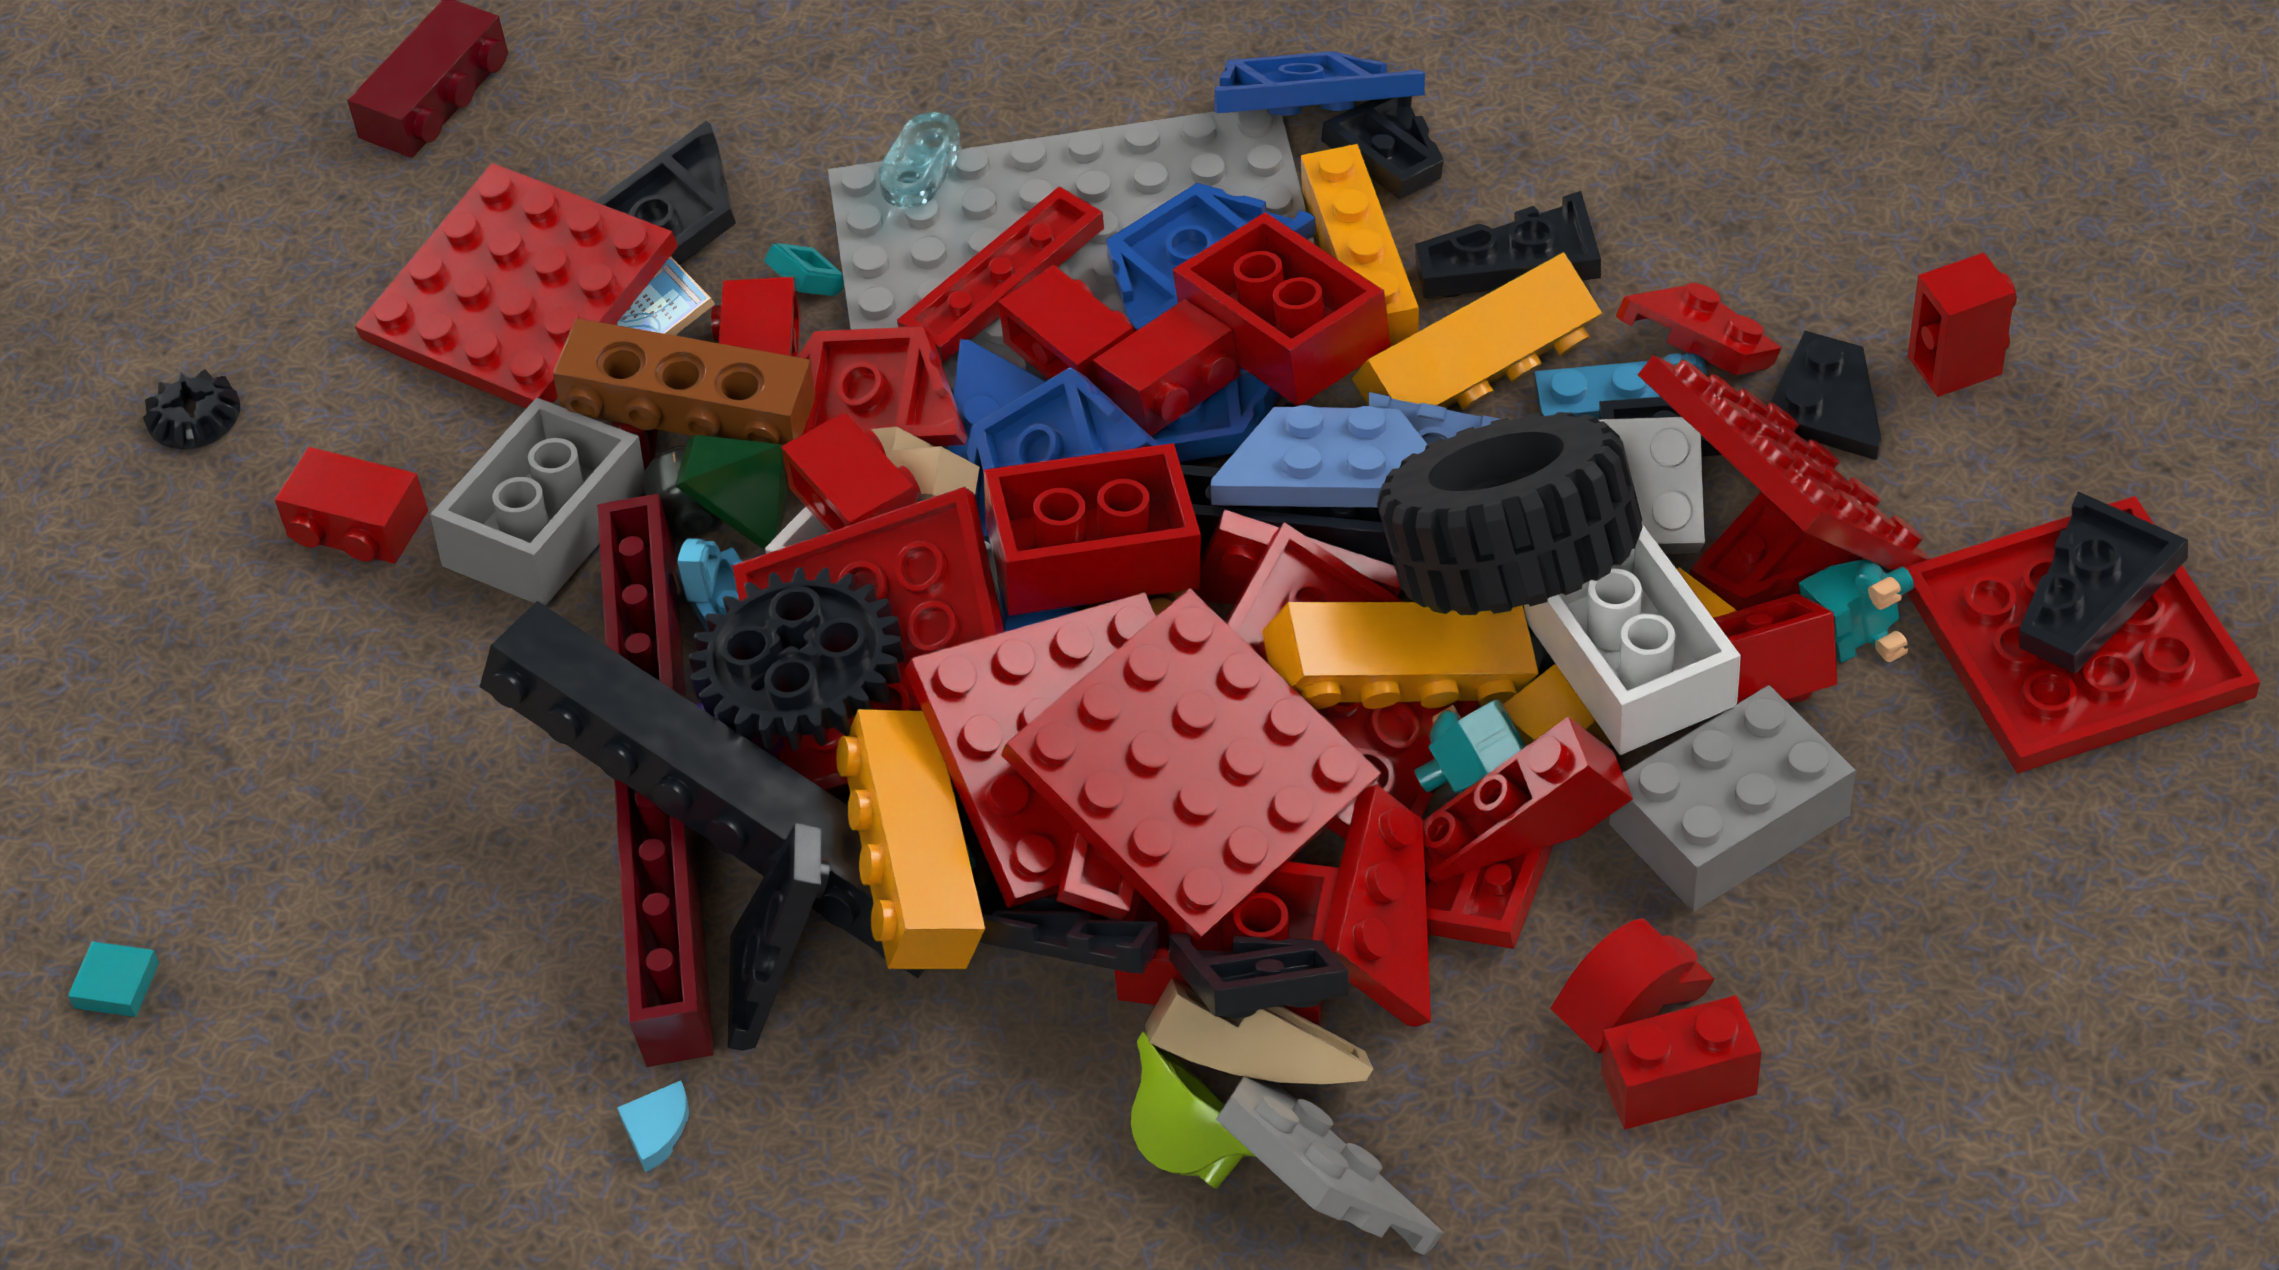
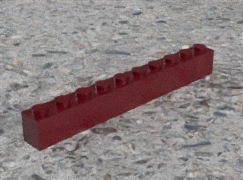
[597,493,714,1067]

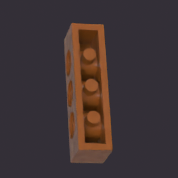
[553,318,815,446]

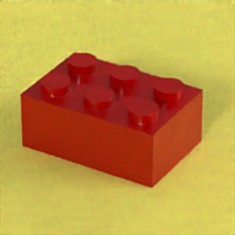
[1172,212,1391,406]
[984,443,1201,616]
[1114,862,1339,1026]

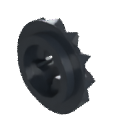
[143,369,240,449]

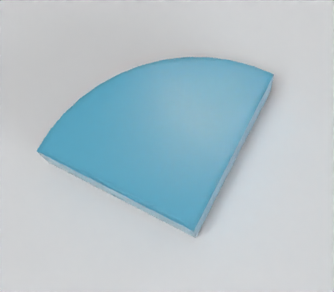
[677,539,721,602]
[617,1080,689,1172]

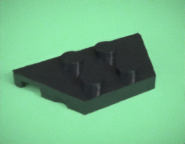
[594,121,736,265]

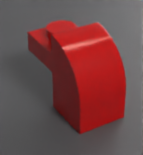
[1550,918,1715,1053]

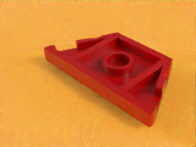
[799,326,967,446]

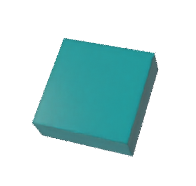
[764,243,844,296]
[68,941,159,1017]

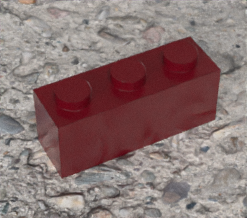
[347,0,508,158]

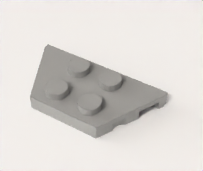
[1216,1076,1444,1255]

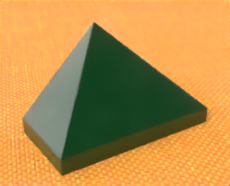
[675,435,788,549]

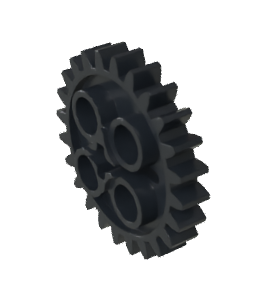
[689,567,906,751]

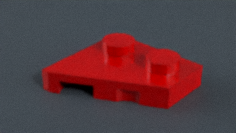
[1615,283,1782,375]
[1689,491,1863,611]
[1426,845,1554,949]

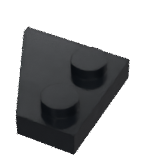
[1321,96,1444,199]
[1771,331,1882,460]
[1169,933,1349,1018]

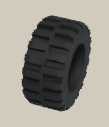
[1377,412,1643,615]

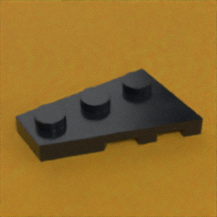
[1415,191,1601,298]
[2019,491,2188,674]
[728,823,830,1051]

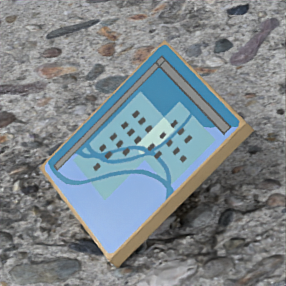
[616,256,715,336]

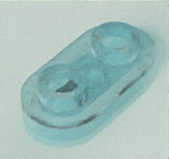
[878,112,962,208]

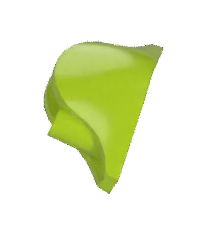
[1131,1031,1256,1189]

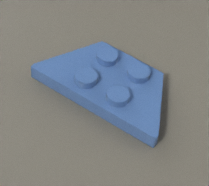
[1211,405,1427,507]

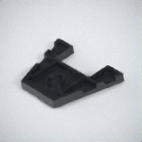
[977,874,1160,974]

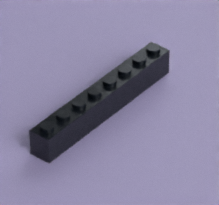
[479,601,926,978]

